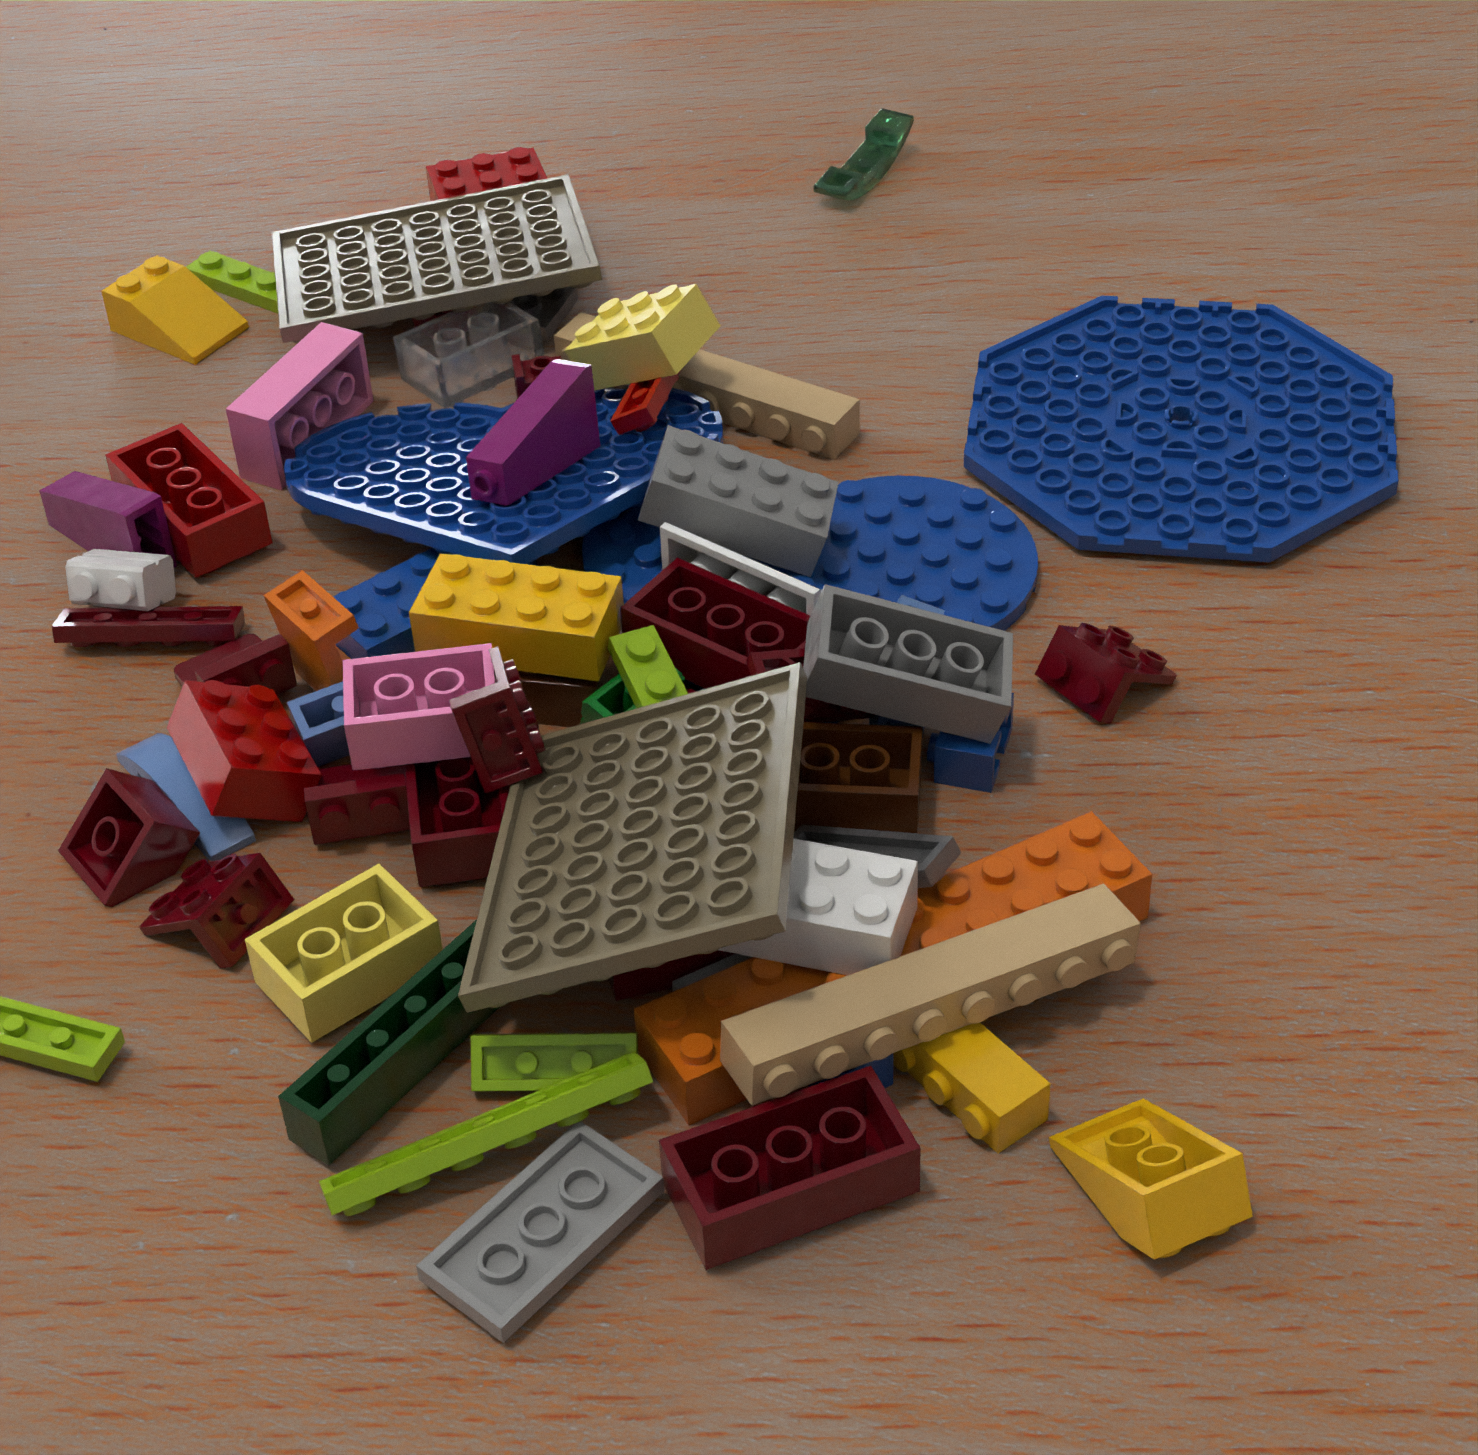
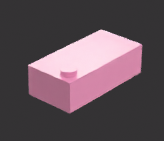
[226,322,374,490]

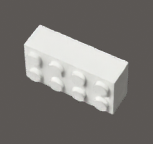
[718,839,918,975]

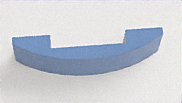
[116,733,256,861]

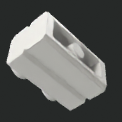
[65,549,176,611]

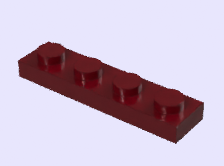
[52,606,245,647]

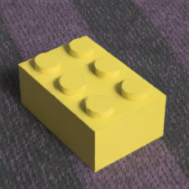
[564,284,720,391]
[245,864,443,1043]

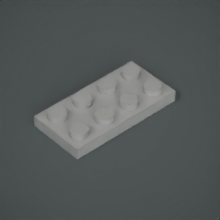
[416,1121,665,1343]

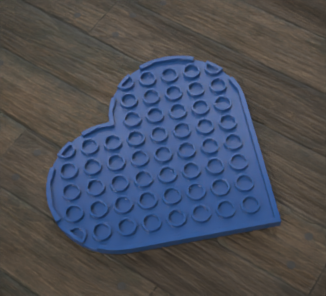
[284,384,724,564]
[582,475,1038,723]

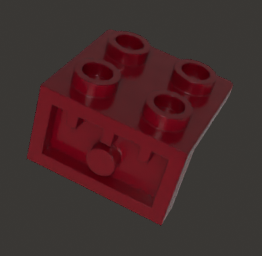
[449,646,546,794]
[139,853,295,969]

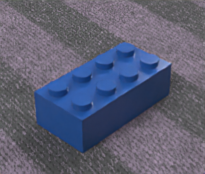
[334,548,453,659]

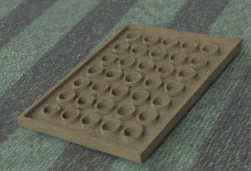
[272,174,602,343]
[458,662,807,1013]

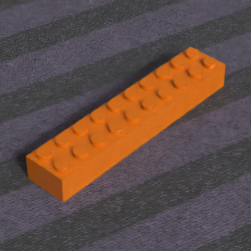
[634,811,1152,1126]

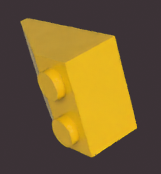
[101,255,249,365]
[1048,1098,1253,1260]

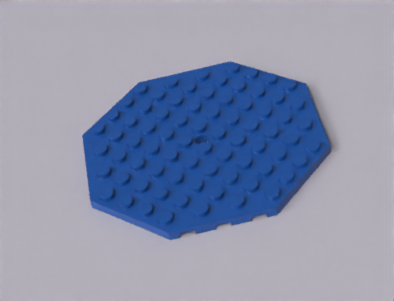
[964,295,1399,562]

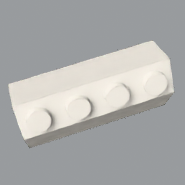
[660,522,822,616]

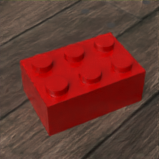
[426,147,548,201]
[167,680,322,822]

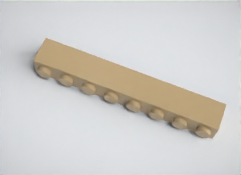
[554,312,860,460]
[720,883,1141,1106]

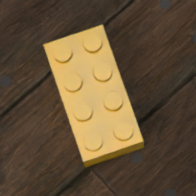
[409,553,624,681]

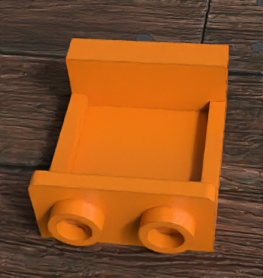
[263,570,359,691]

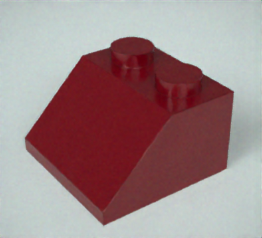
[58,768,200,907]

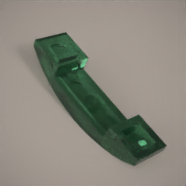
[813,108,914,200]

